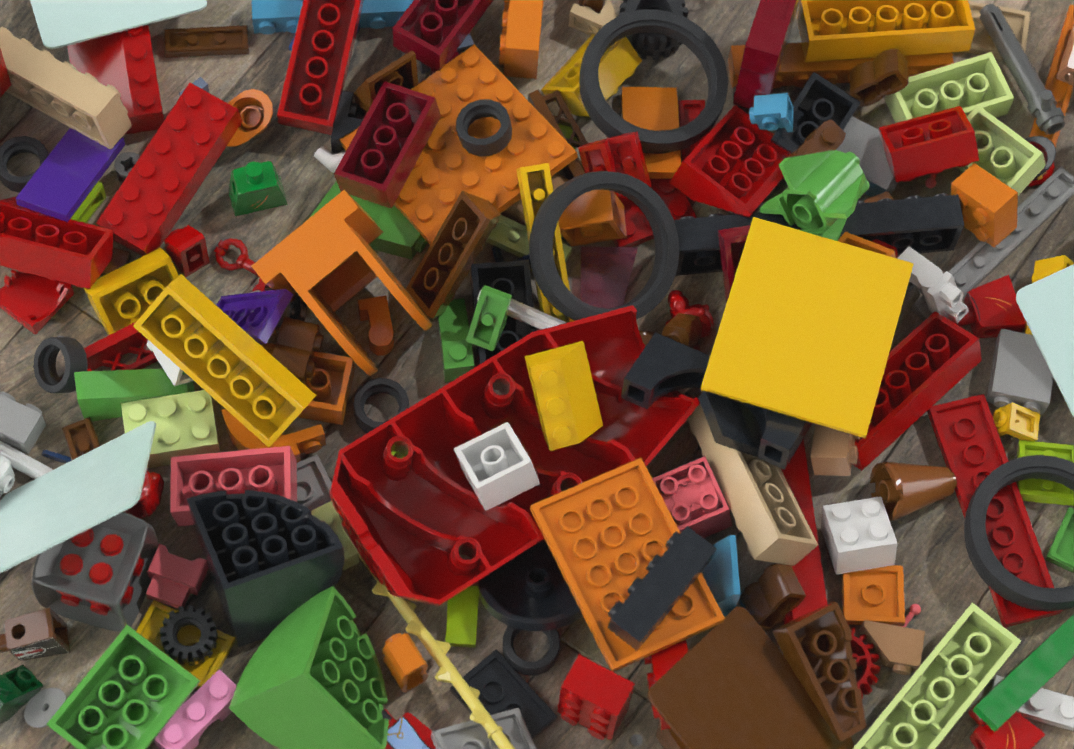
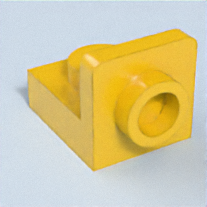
[992,402,1040,441]

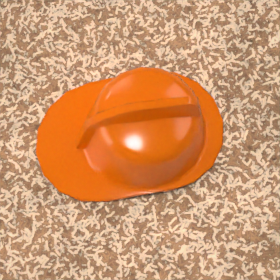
[227,89,273,147]

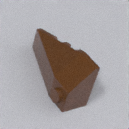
[772,601,866,742]

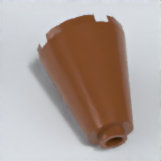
[870,462,957,521]

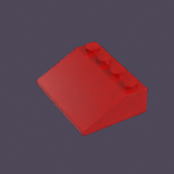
[67,24,164,135]
[669,105,790,217]

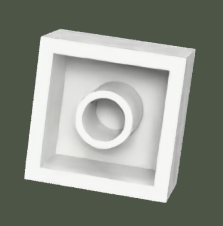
[454,422,540,511]
[821,497,898,575]

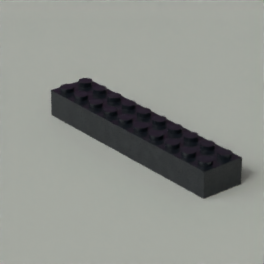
[674,193,964,276]

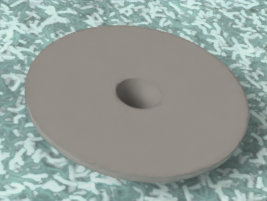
[24,688,67,728]

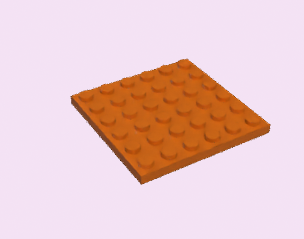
[340,44,578,245]

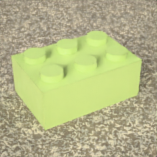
[956,105,1046,196]
[121,390,220,469]

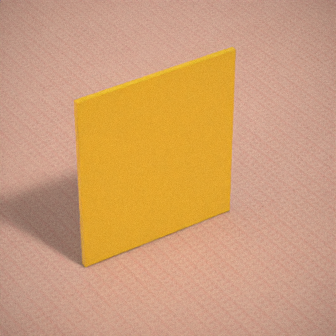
[701,217,914,438]

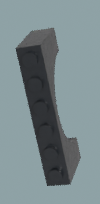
[621,332,813,470]

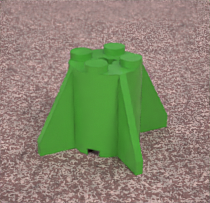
[759,150,870,241]

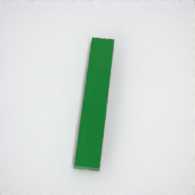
[972,614,1074,732]

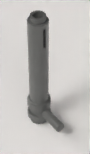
[980,4,1065,135]

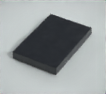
[698,391,762,457]
[450,649,557,740]

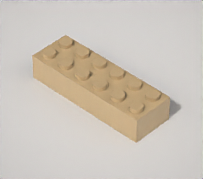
[0,27,132,150]
[687,395,818,566]

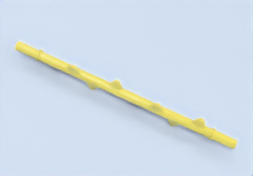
[359,555,515,749]

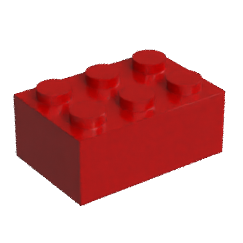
[557,654,635,741]

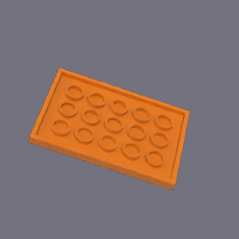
[530,458,725,672]

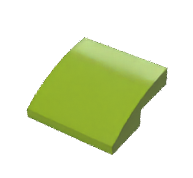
[1016,440,1074,506]

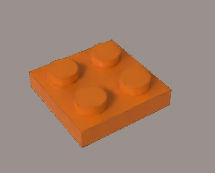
[842,565,905,627]

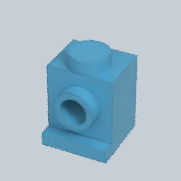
[749,93,794,132]

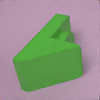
[466,285,513,351]

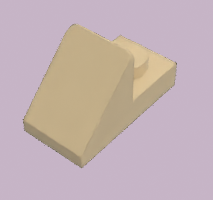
[568,0,617,36]

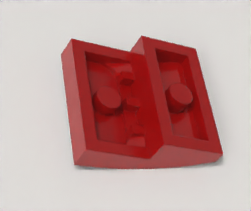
[578,131,652,197]

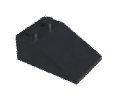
[770,72,861,154]

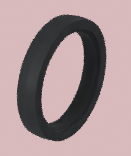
[579,9,728,154]
[529,171,679,320]
[964,455,1074,611]

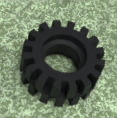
[160,605,218,666]

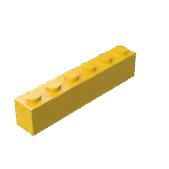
[517,163,575,323]

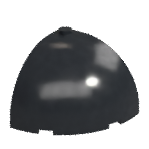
[187,490,345,647]

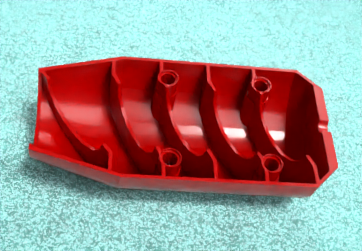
[330,305,700,606]

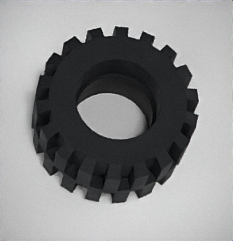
[619,0,688,60]

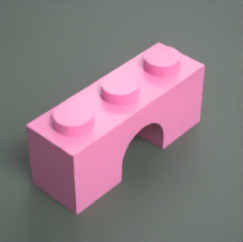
[153,669,237,749]

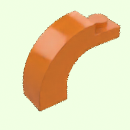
[221,409,326,463]

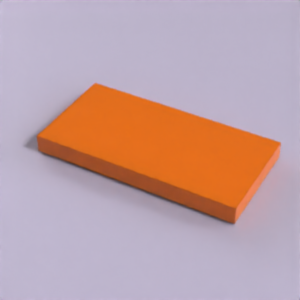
[621,87,681,179]

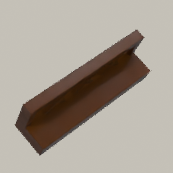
[528,90,588,180]

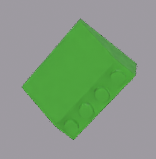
[47,625,200,749]

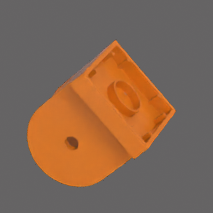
[251,190,433,377]

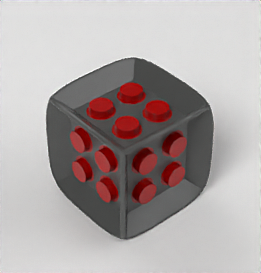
[31,512,159,632]

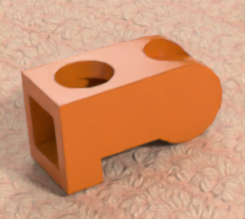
[358,295,394,356]

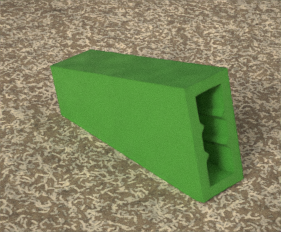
[309,181,428,260]
[74,369,195,421]

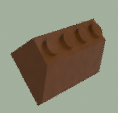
[406,191,501,319]

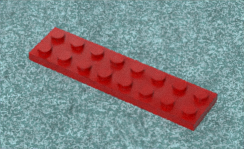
[927,394,1063,628]

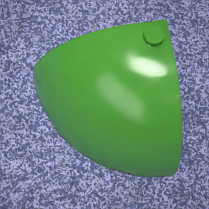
[229,586,389,749]

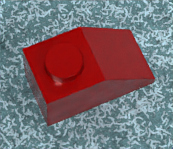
[164,225,210,278]

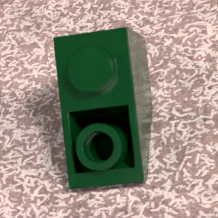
[0,665,44,724]

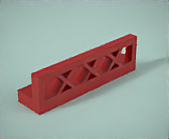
[84,321,158,371]

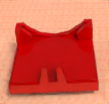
[0,269,75,335]

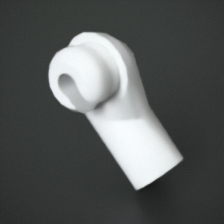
[314,146,345,173]

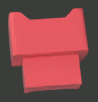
[146,544,208,608]

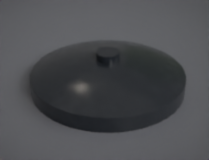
[478,539,583,631]

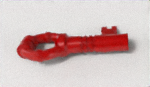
[214,238,268,291]

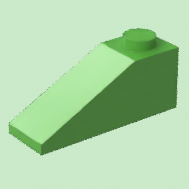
[437,299,474,383]

